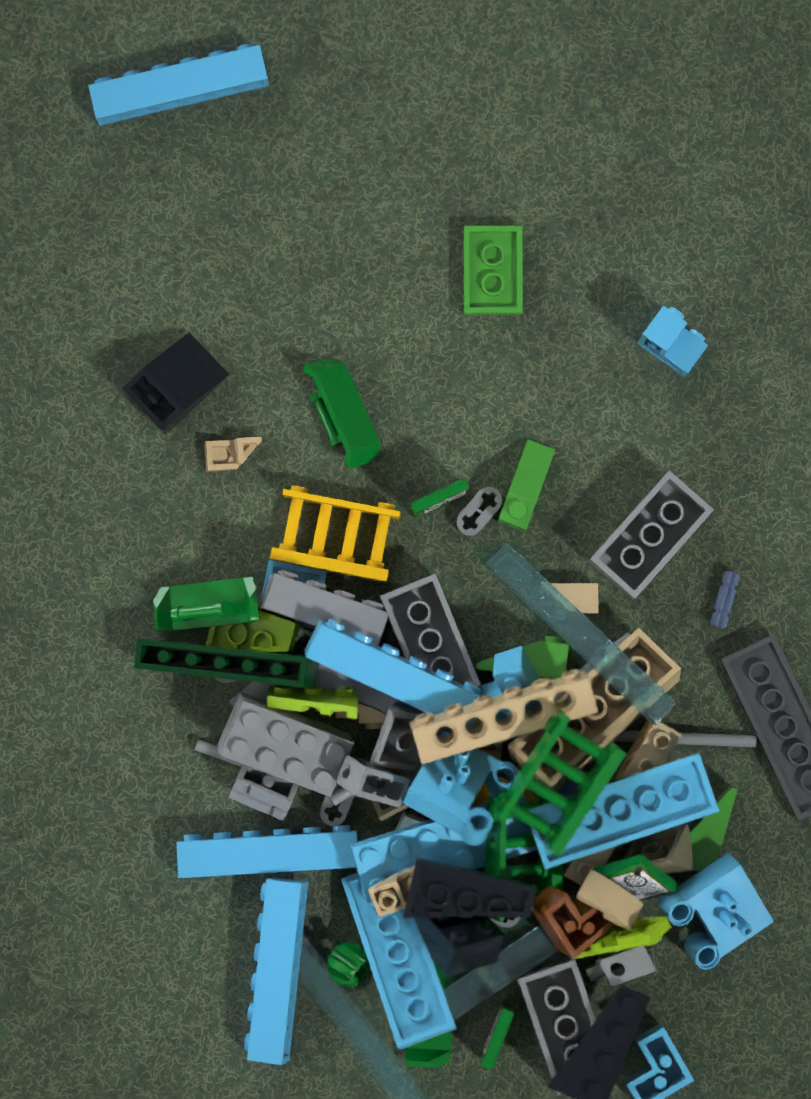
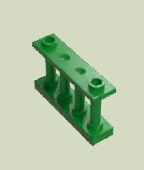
[493,710,626,857]
[485,796,565,922]

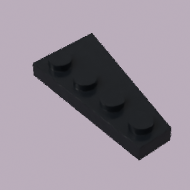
[403,857,537,918]
[547,984,651,1099]

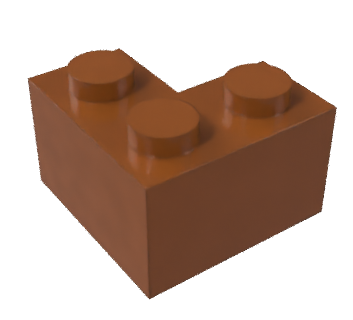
[531,886,615,959]

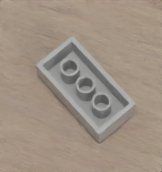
[588,470,714,601]
[258,570,389,645]
[380,573,481,686]
[217,692,354,797]
[517,957,596,1095]

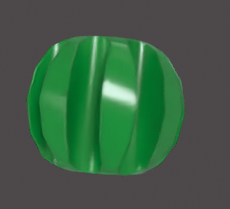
[326,942,371,988]

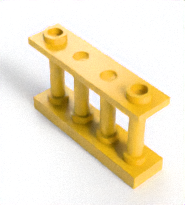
[270,485,400,583]

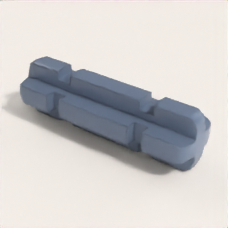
[710,570,740,628]

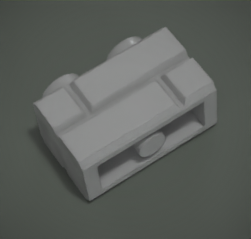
[228,764,299,821]

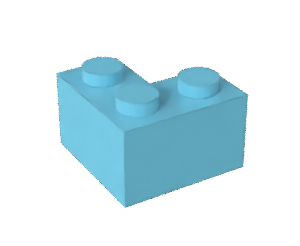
[637,305,708,378]
[480,646,540,720]
[623,1023,694,1099]

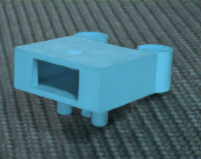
[403,730,519,845]
[658,852,774,970]

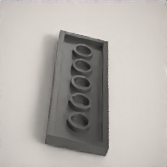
[719,634,811,821]

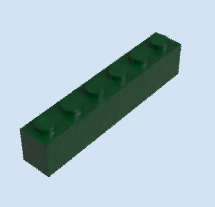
[134,638,318,688]

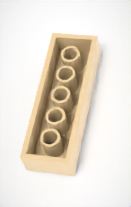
[508,628,681,792]

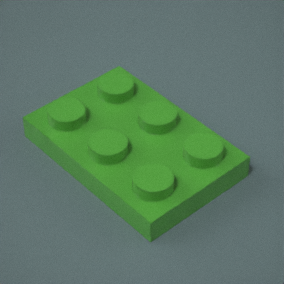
[464,226,523,315]

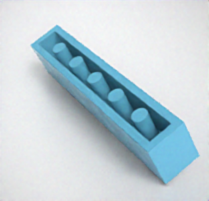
[88,44,269,126]
[304,618,483,728]
[176,825,358,878]
[244,877,309,1065]

